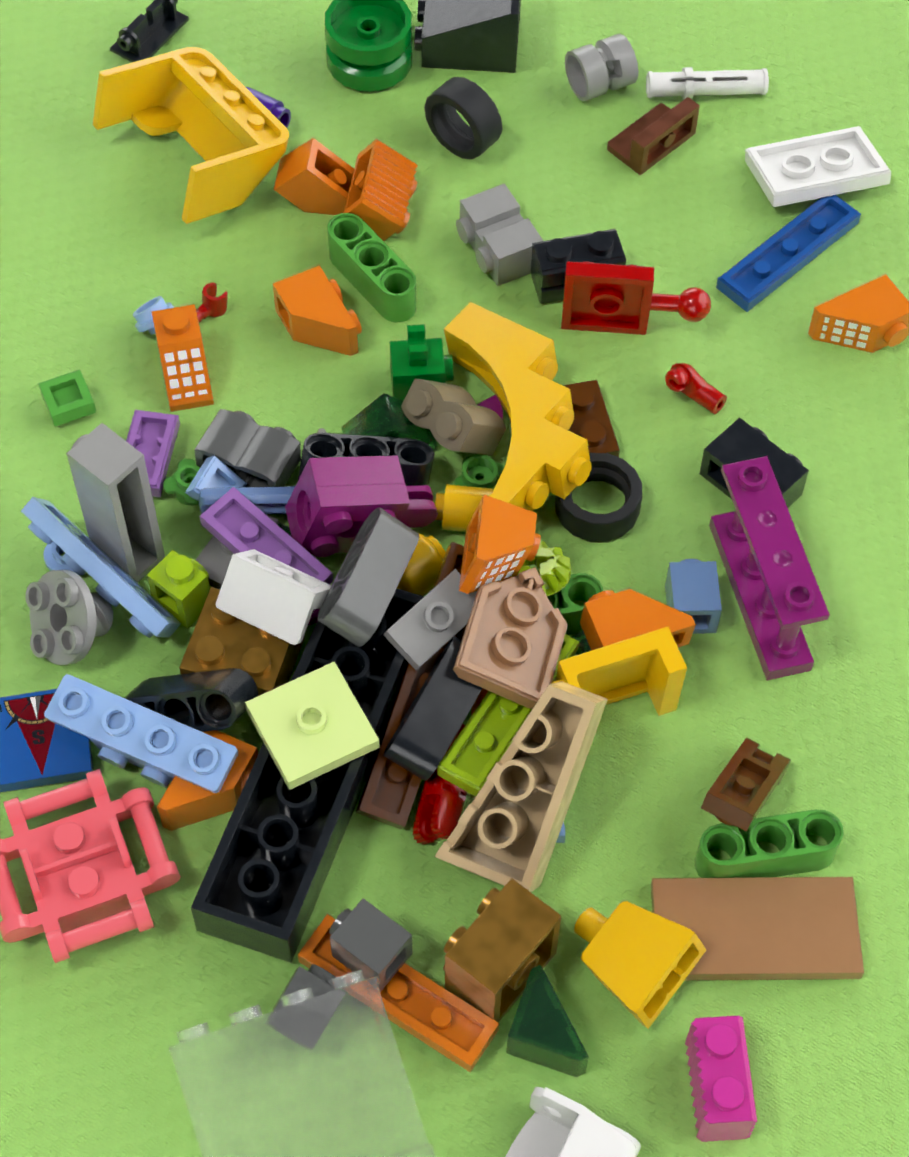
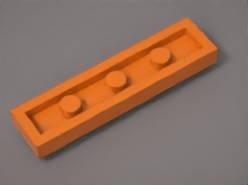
[298,914,499,1073]

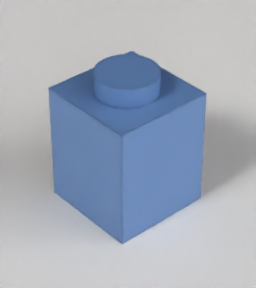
[665,559,722,634]

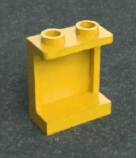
[552,627,687,716]

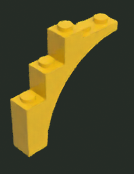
[444,302,592,511]

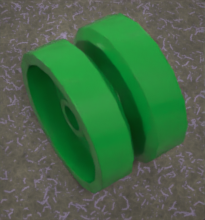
[325,0,412,91]

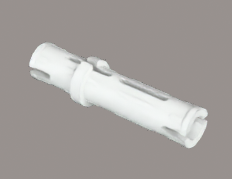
[646,67,769,100]

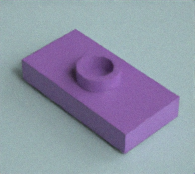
[126,410,180,497]

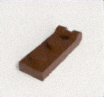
[701,738,791,832]

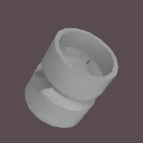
[565,33,638,101]

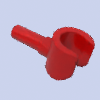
[196,282,228,323]

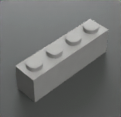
[66,423,165,583]

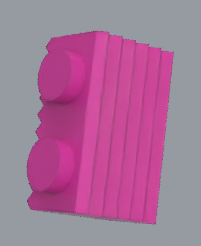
[685,1016,757,1142]

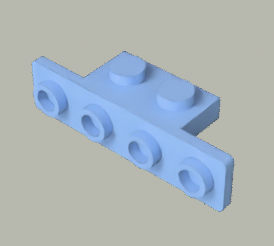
[44,674,238,793]

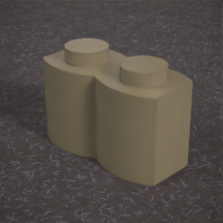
[401,379,506,456]

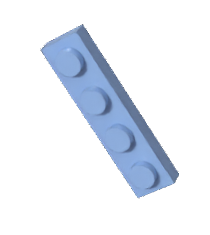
[21,497,182,638]

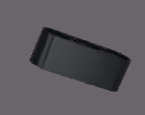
[298,433,435,486]
[383,636,482,782]
[124,668,258,732]

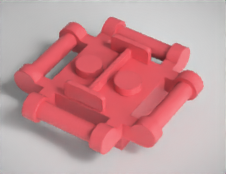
[0,769,181,963]

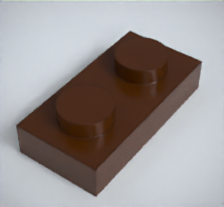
[563,379,620,457]

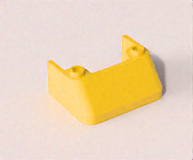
[93,47,289,224]

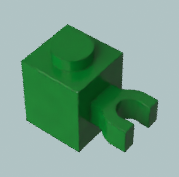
[389,324,454,403]

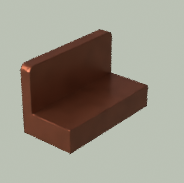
[607,97,700,175]

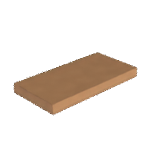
[651,877,864,981]

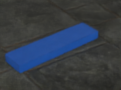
[716,195,861,312]

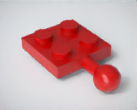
[561,261,711,335]

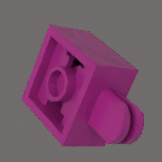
[285,455,438,557]

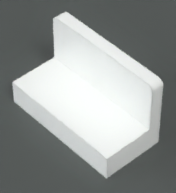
[216,549,331,645]

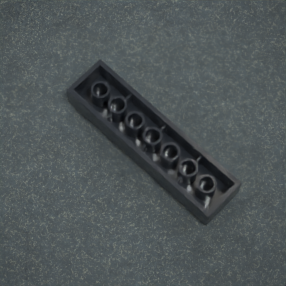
[191,588,424,963]

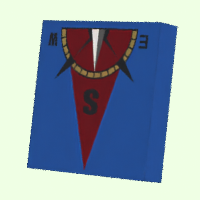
[0,689,93,792]

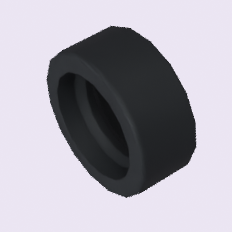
[424,77,503,160]
[555,453,642,542]

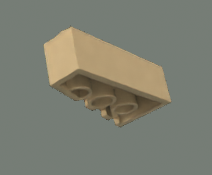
[434,681,608,892]

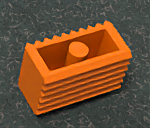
[344,139,418,241]

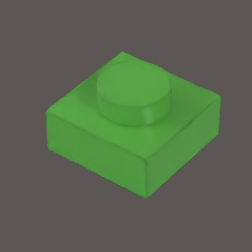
[38,369,97,427]

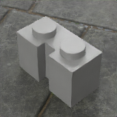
[456,183,543,286]

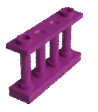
[709,456,830,681]

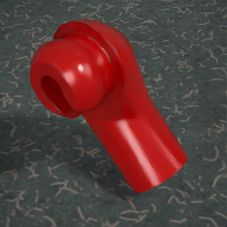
[665,363,727,414]

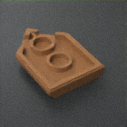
[453,567,568,709]

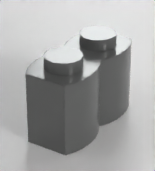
[194,409,301,487]

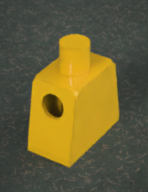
[574,901,706,1029]

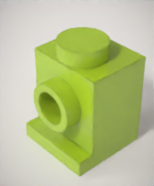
[147,550,211,629]

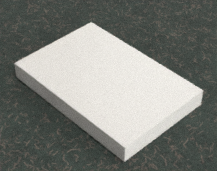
[745,126,891,207]

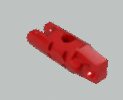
[412,724,468,845]

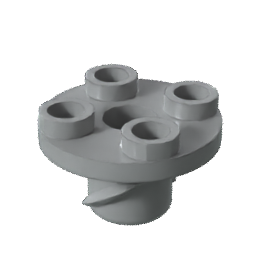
[25,570,113,665]

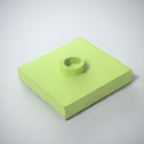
[245,661,380,790]

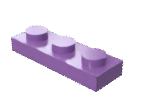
[200,487,333,585]

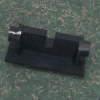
[110,0,189,62]

